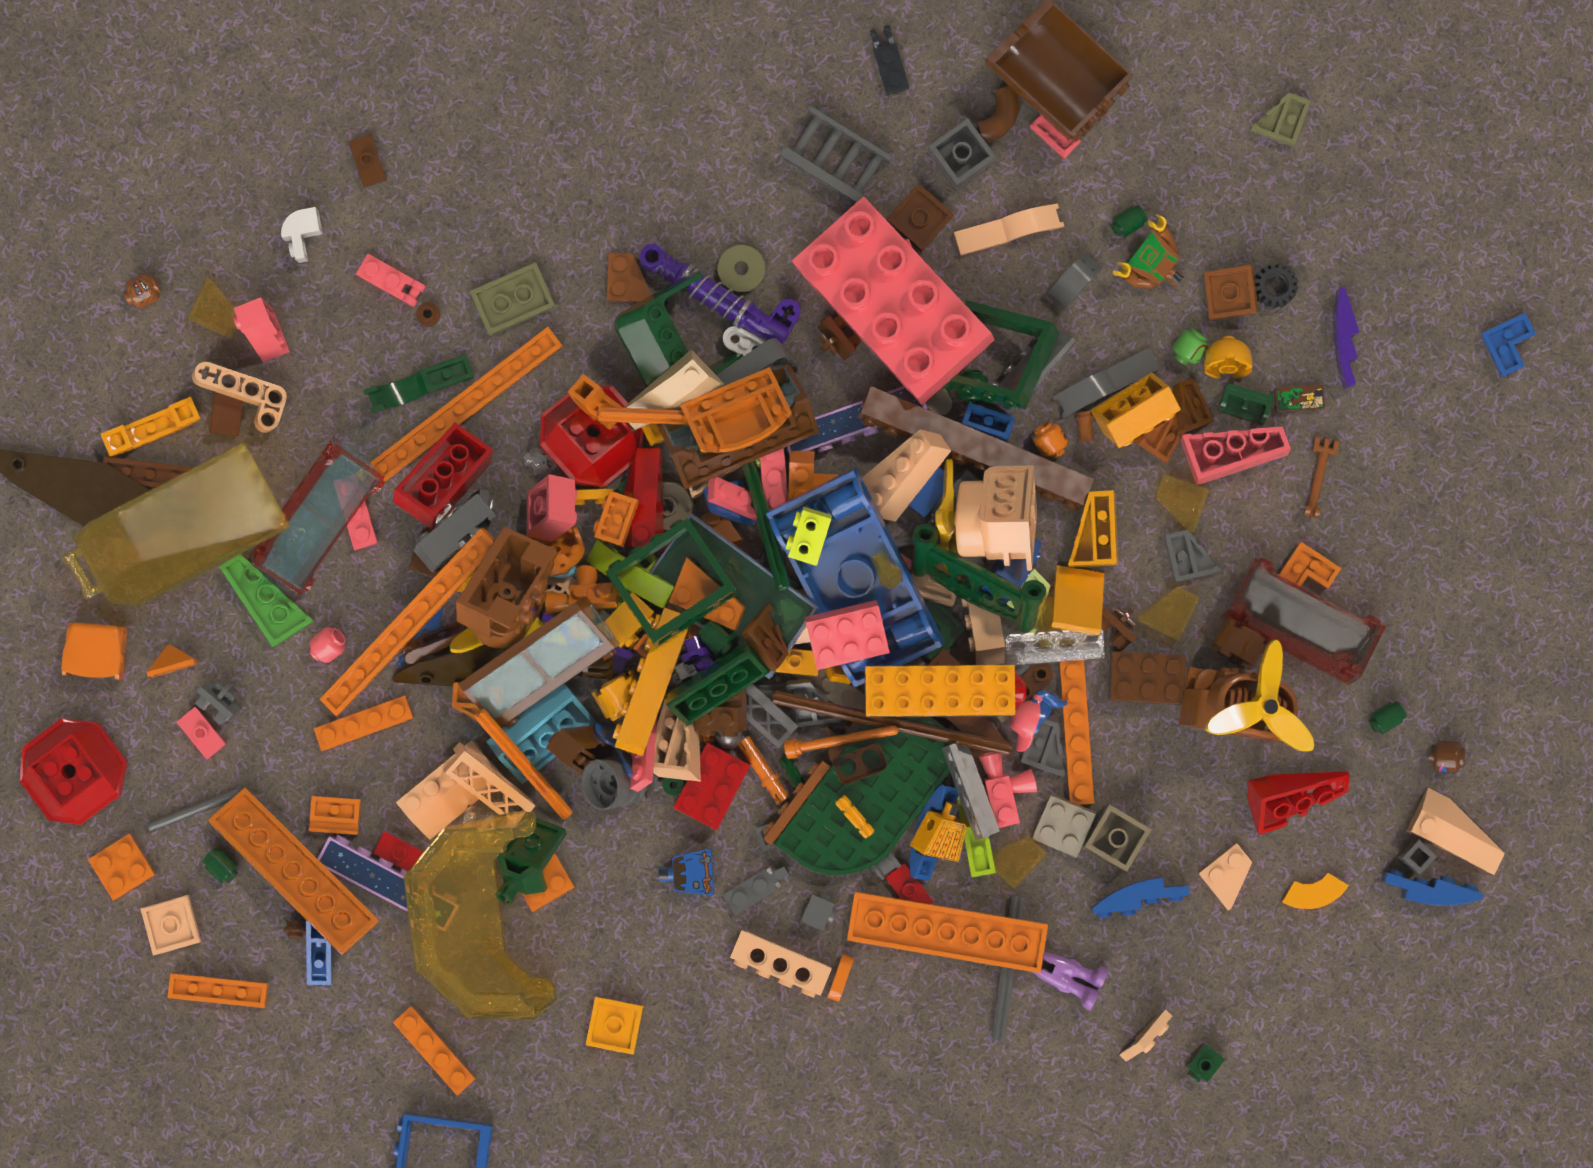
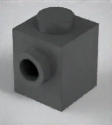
[1397,839,1437,875]
[801,892,837,931]

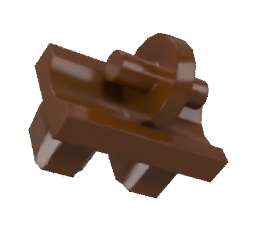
[817,315,861,361]
[1100,607,1137,650]

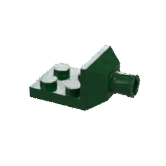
[495,815,567,905]

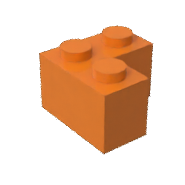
[788,451,838,500]

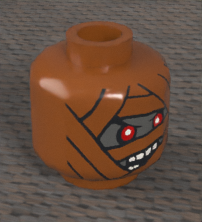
[123,273,161,309]

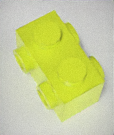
[785,507,832,566]

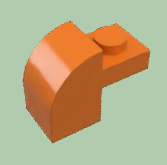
[568,374,623,430]

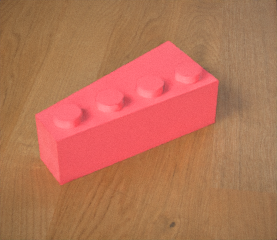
[1180,426,1291,486]

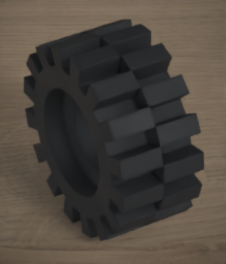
[1255,263,1298,309]

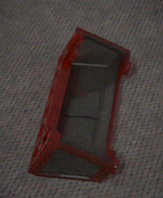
[1220,558,1386,685]

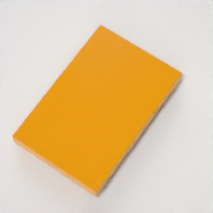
[1051,565,1104,635]

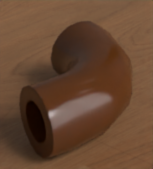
[977,86,1020,144]

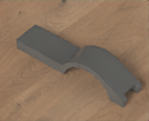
[1053,347,1160,418]

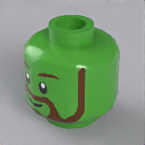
[1172,328,1208,365]

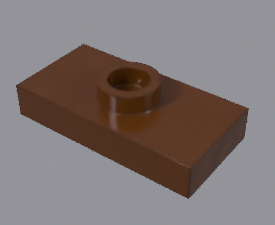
[348,134,387,188]

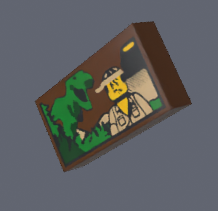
[1274,385,1325,413]

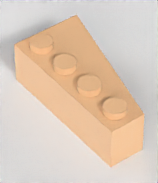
[862,429,951,522]

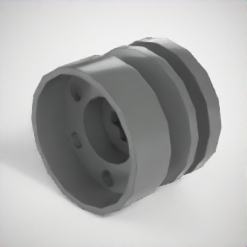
[581,753,647,811]

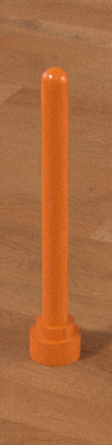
[784,725,898,759]

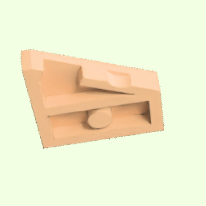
[1198,843,1252,911]
[1119,1009,1172,1061]

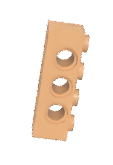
[730,930,832,998]

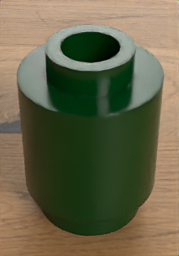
[1110,205,1148,238]
[698,621,734,657]
[1368,701,1407,734]
[202,848,238,884]

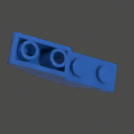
[1381,869,1484,905]
[1090,877,1189,918]

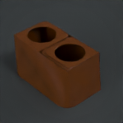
[832,743,887,784]

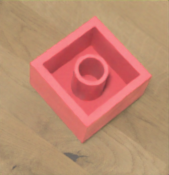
[527,474,577,542]

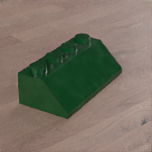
[666,642,769,726]

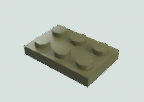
[470,262,556,336]

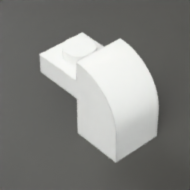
[281,207,323,263]

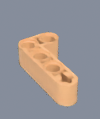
[192,362,287,433]

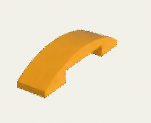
[100,397,200,457]

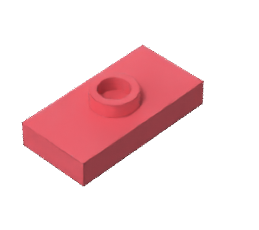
[1029,115,1081,159]
[177,707,227,760]

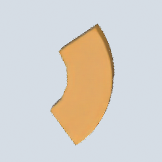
[1281,873,1349,909]

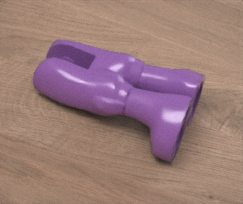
[1033,952,1109,1011]

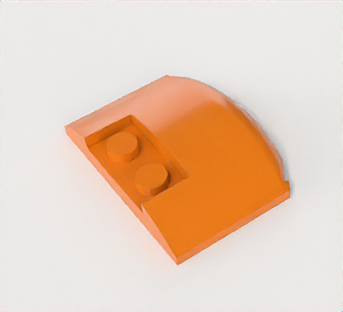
[680,367,792,453]

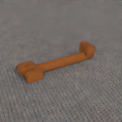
[1303,434,1340,518]

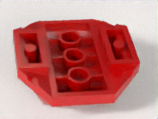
[539,385,643,489]
[20,718,128,825]

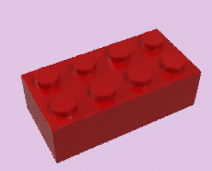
[393,422,493,530]

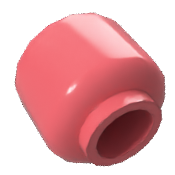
[309,627,346,663]

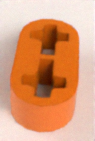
[827,954,854,1002]

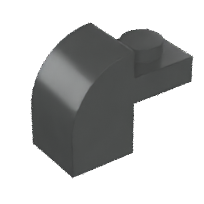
[1048,253,1103,308]

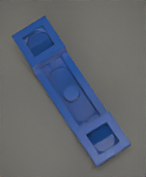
[910,785,959,881]

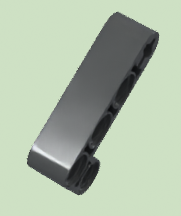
[716,338,798,386]

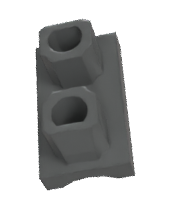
[195,681,243,725]

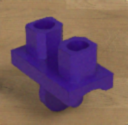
[681,636,722,672]

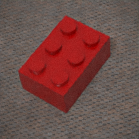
[673,743,751,830]

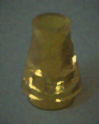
[872,552,903,588]

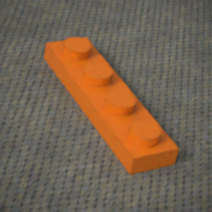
[313,696,414,752]
[167,973,269,1008]
[393,1006,476,1096]

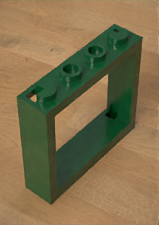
[943,300,1059,410]
[606,518,738,648]

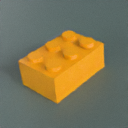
[1090,372,1181,448]

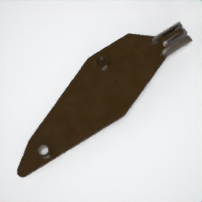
[0,449,199,541]
[392,640,613,691]

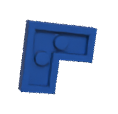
[1480,313,1536,377]

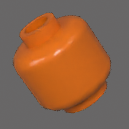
[1032,421,1068,459]

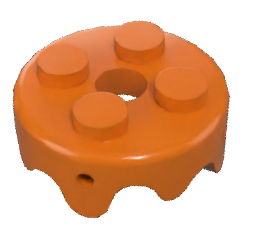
[535,527,585,576]

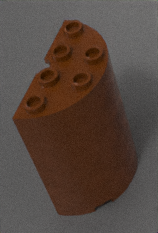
[985,0,1133,142]

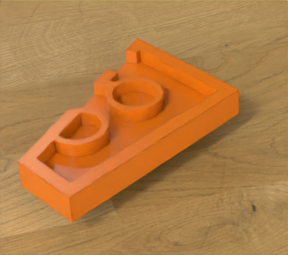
[669,557,746,630]

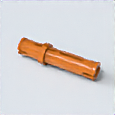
[737,736,790,805]

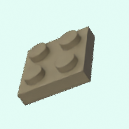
[1032,793,1096,858]

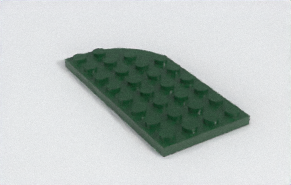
[774,717,953,875]

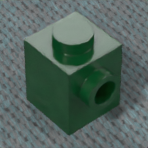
[1185,1043,1225,1083]

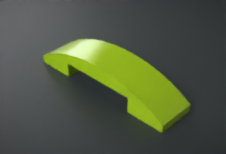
[586,539,675,608]

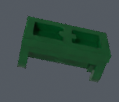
[1218,383,1274,425]

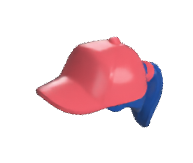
[1009,690,1068,752]

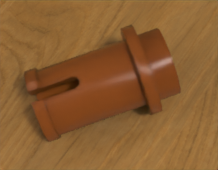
[1075,411,1094,442]

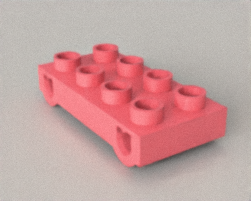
[792,196,995,405]

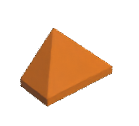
[146,645,199,678]

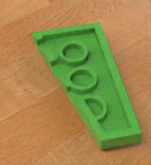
[219,554,314,648]

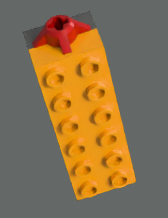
[864,665,1026,717]

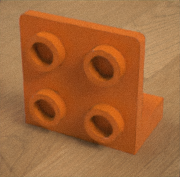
[594,491,639,547]

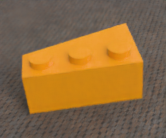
[1068,490,1119,567]

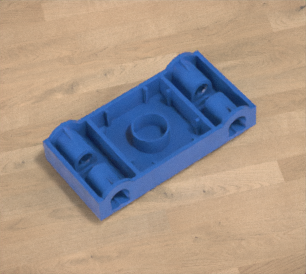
[766,467,944,688]

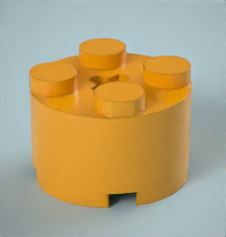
[591,668,639,721]

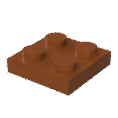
[1204,265,1258,321]

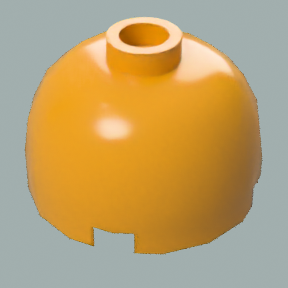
[1204,336,1253,379]

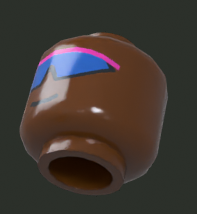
[1429,740,1465,773]

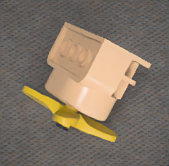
[932,459,1037,574]

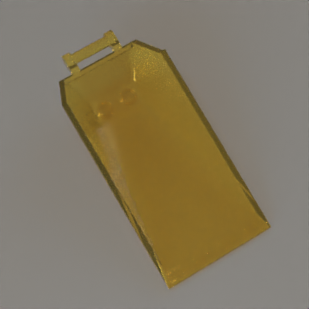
[61,442,290,607]

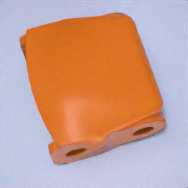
[61,622,127,680]

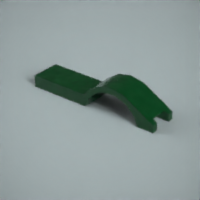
[363,354,474,413]

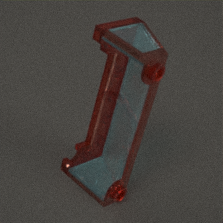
[250,436,385,595]

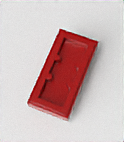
[373,831,428,875]
[885,863,933,904]

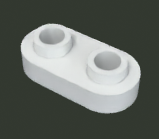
[723,326,765,356]

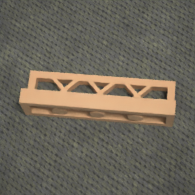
[444,742,535,827]

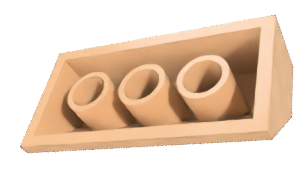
[396,740,503,840]

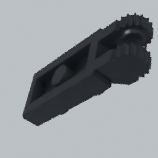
[870,25,910,96]

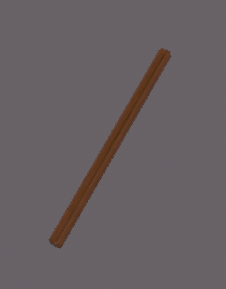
[772,691,1012,756]

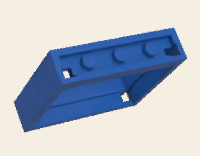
[392,1112,493,1168]

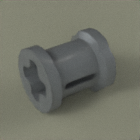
[872,852,901,880]

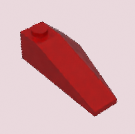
[618,448,664,547]
[1247,771,1350,835]

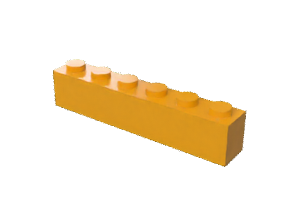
[613,608,689,757]

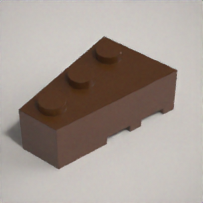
[546,725,615,775]

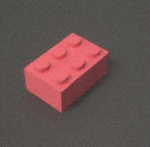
[805,600,889,670]

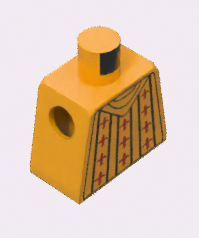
[910,801,967,862]

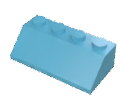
[486,683,597,784]

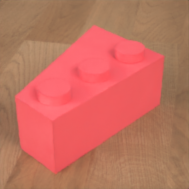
[233,297,290,362]

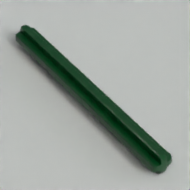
[742,460,790,591]

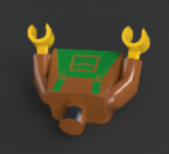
[1113,214,1184,289]

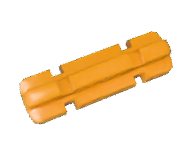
[836,795,874,838]

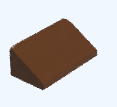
[209,386,243,437]

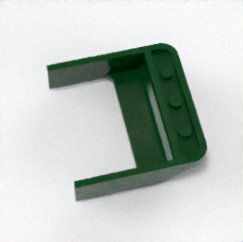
[614,272,743,388]

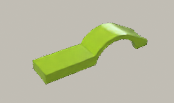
[953,781,996,877]

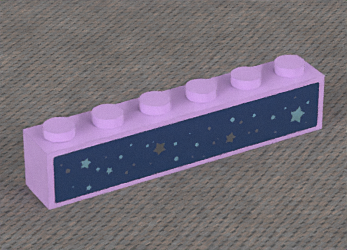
[786,386,927,456]
[317,834,461,931]

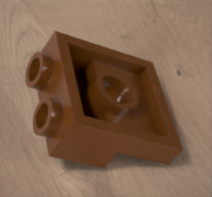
[694,688,747,737]

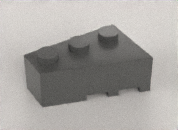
[413,494,496,573]

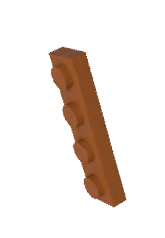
[763,761,830,846]

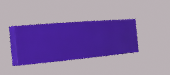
[1333,286,1360,389]

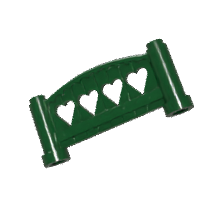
[911,524,1046,633]

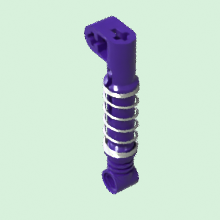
[640,244,800,344]

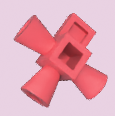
[978,752,1037,828]

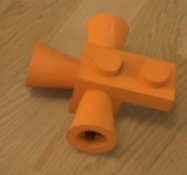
[545,565,619,638]

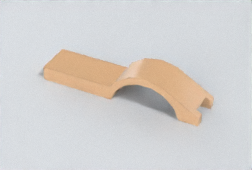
[954,204,1064,256]

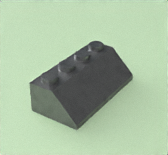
[991,328,1076,416]

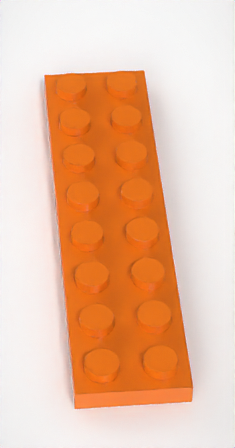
[208,788,378,955]
[847,891,1048,973]

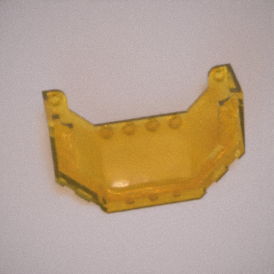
[404,812,557,1020]

